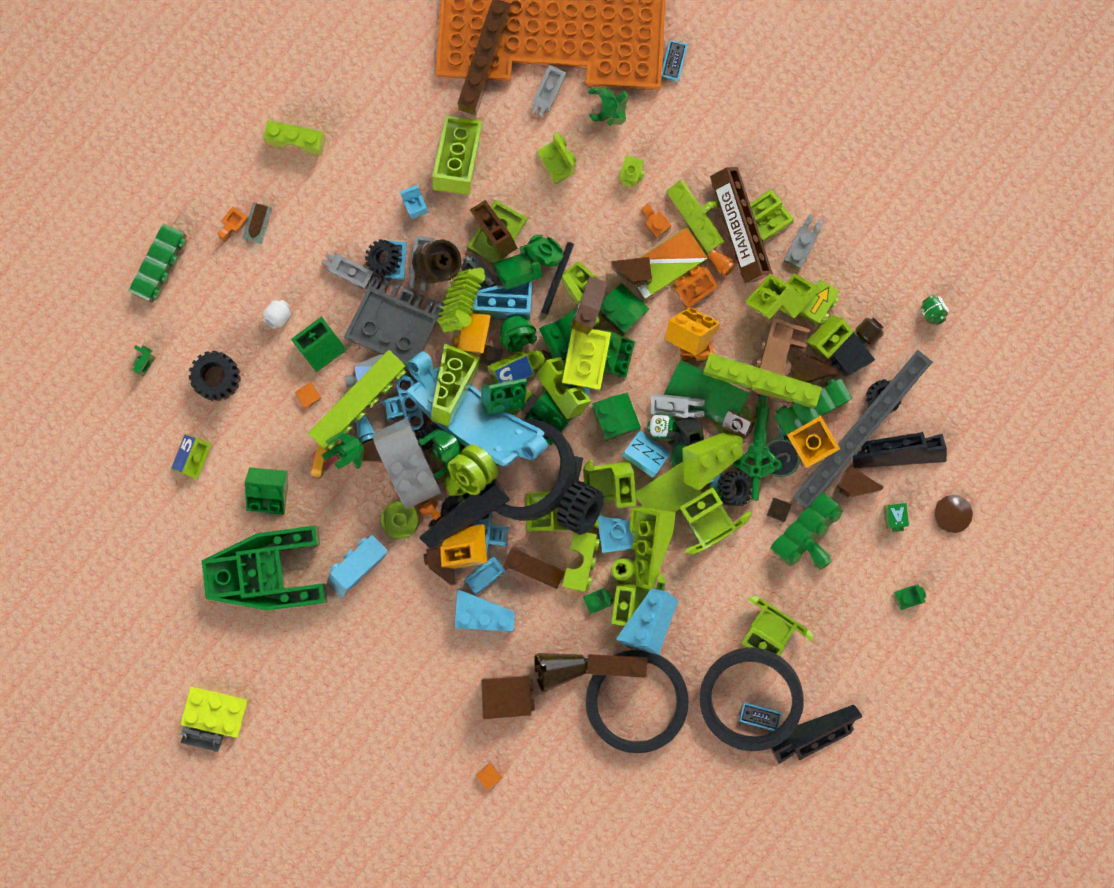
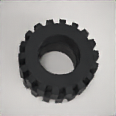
[188,351,241,401]
[557,481,604,535]

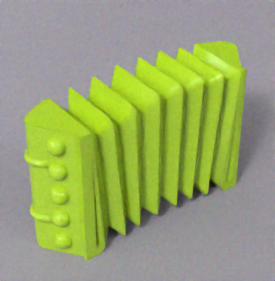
[436,268,485,333]

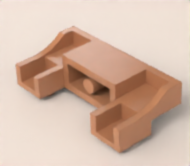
[753,318,810,404]

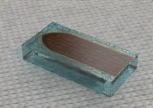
[242,202,272,244]

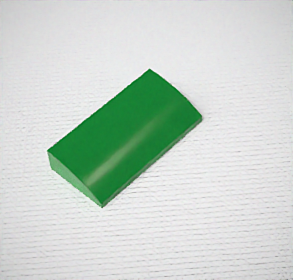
[664,360,749,425]

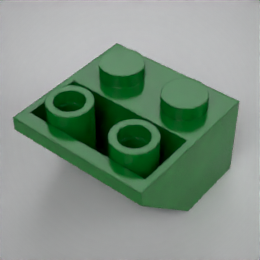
[291,316,347,373]
[600,330,635,378]
[481,378,527,415]
[524,391,575,446]
[245,467,288,515]

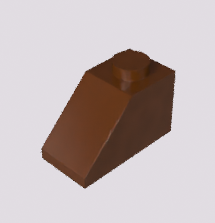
[611,257,652,287]
[791,354,838,383]
[836,466,884,498]
[423,547,456,585]

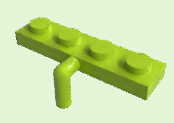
[666,180,724,253]

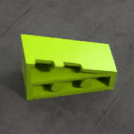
[682,431,743,490]

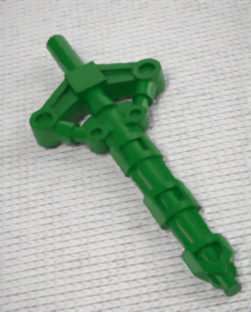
[733,394,783,501]

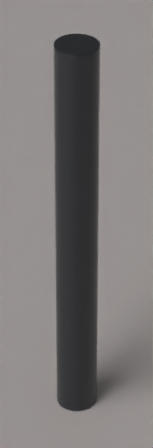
[541,242,574,315]

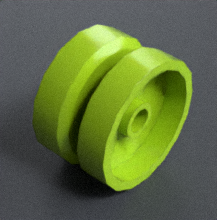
[448,444,498,495]

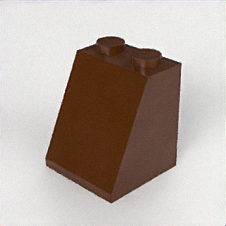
[481,675,535,719]

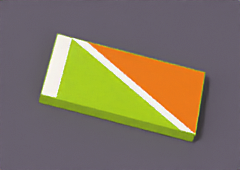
[635,227,708,300]

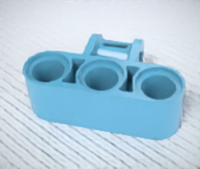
[382,376,425,432]
[473,512,510,555]

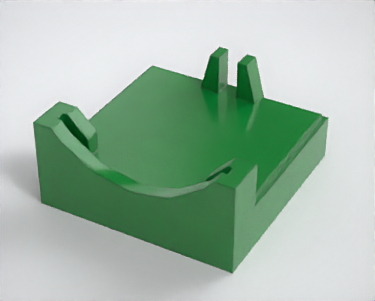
[493,245,542,289]

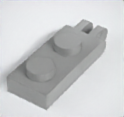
[532,65,566,117]
[322,253,374,290]

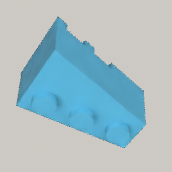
[472,281,533,320]
[326,535,388,599]
[616,588,679,655]
[455,589,515,631]

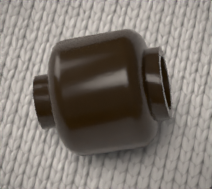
[855,317,884,346]

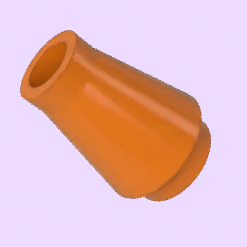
[707,249,736,276]

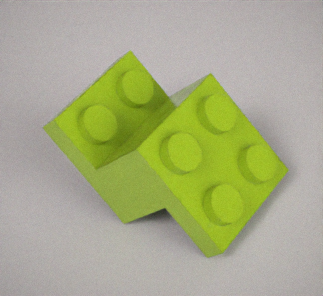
[745,273,820,319]

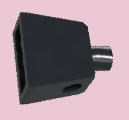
[830,332,875,377]

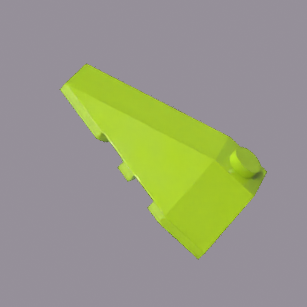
[629,506,676,590]

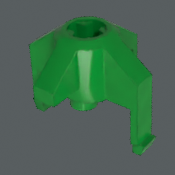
[588,87,629,126]
[418,429,460,478]
[321,432,364,469]

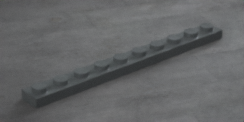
[792,350,933,509]

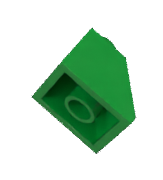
[599,283,650,336]
[592,392,641,442]

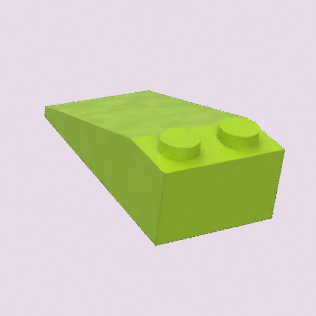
[433,115,483,195]

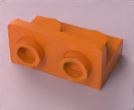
[671,265,719,308]

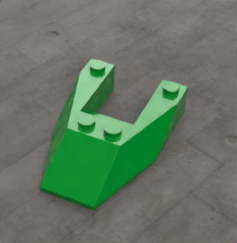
[201,525,328,611]

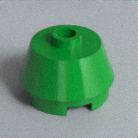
[500,316,537,352]

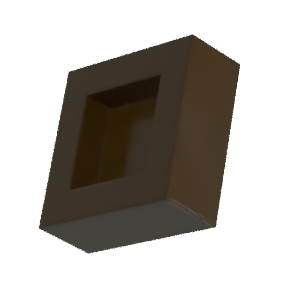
[479,344,503,366]
[766,497,792,522]

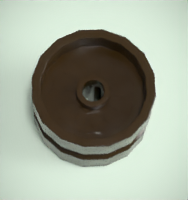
[412,239,462,284]

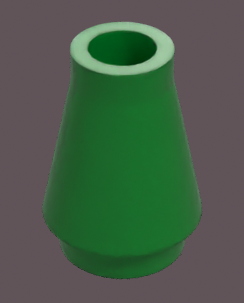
[808,541,832,570]

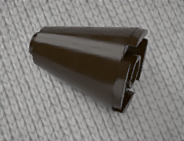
[534,653,588,692]

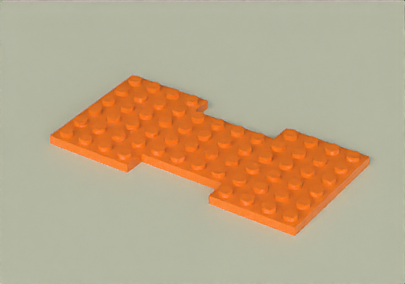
[436,0,666,90]

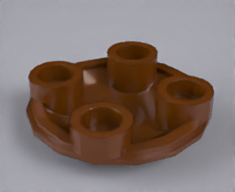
[935,495,973,533]

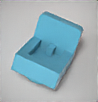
[400,185,428,219]

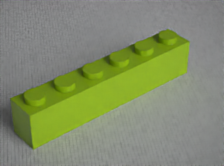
[308,350,407,450]
[703,353,822,409]

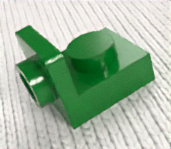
[132,345,156,377]
[894,584,926,610]
[583,588,614,615]

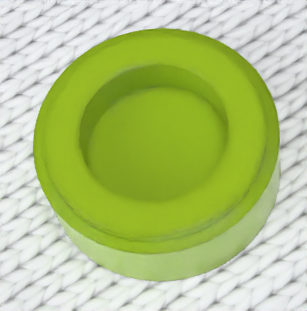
[527,350,545,370]

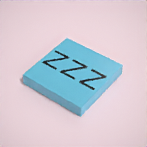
[622,431,671,478]

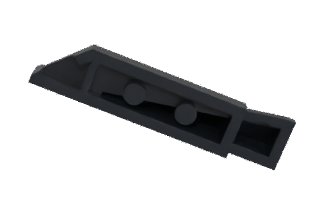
[853,432,947,468]
[419,478,510,548]
[770,705,862,764]

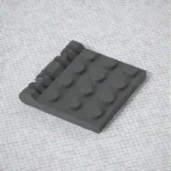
[344,274,444,366]

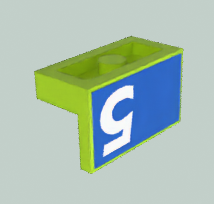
[487,351,535,382]
[171,434,212,479]

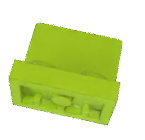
[537,132,576,184]

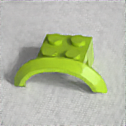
[583,459,636,528]
[679,487,751,555]
[611,573,666,626]
[740,596,814,656]

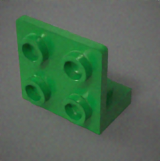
[539,309,577,360]

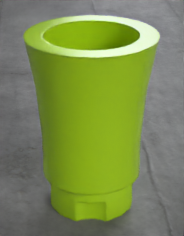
[611,558,636,584]

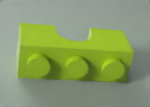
[263,120,326,156]
[536,357,591,419]
[563,532,600,592]

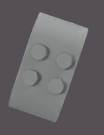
[372,418,442,509]

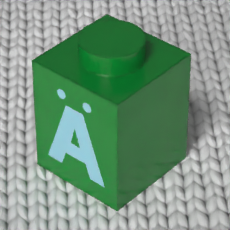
[884,503,909,532]

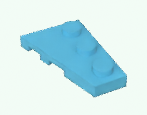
[598,515,634,554]

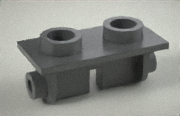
[461,254,499,290]
[180,726,224,752]

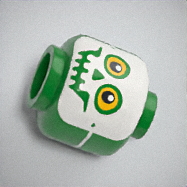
[920,295,949,325]
[647,414,676,439]

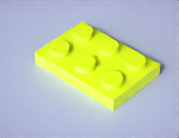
[562,329,611,390]
[180,687,248,738]

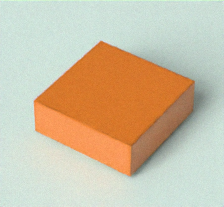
[295,382,322,409]
[475,762,503,791]

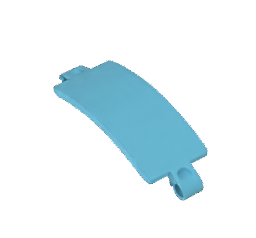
[406,351,548,466]

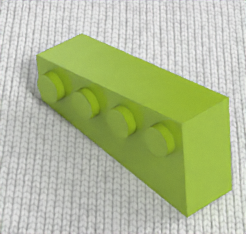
[431,344,480,427]

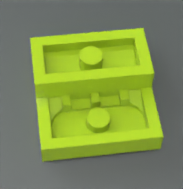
[750,189,794,243]

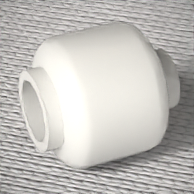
[263,300,291,329]

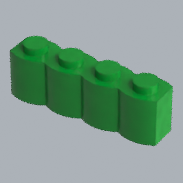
[129,223,187,303]
[773,378,853,437]
[770,493,843,566]

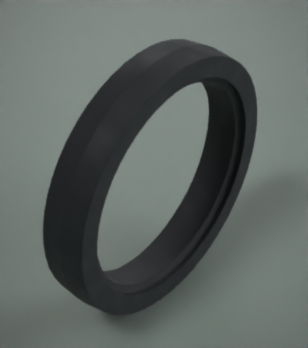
[494,419,576,521]
[700,647,804,751]
[586,650,689,754]

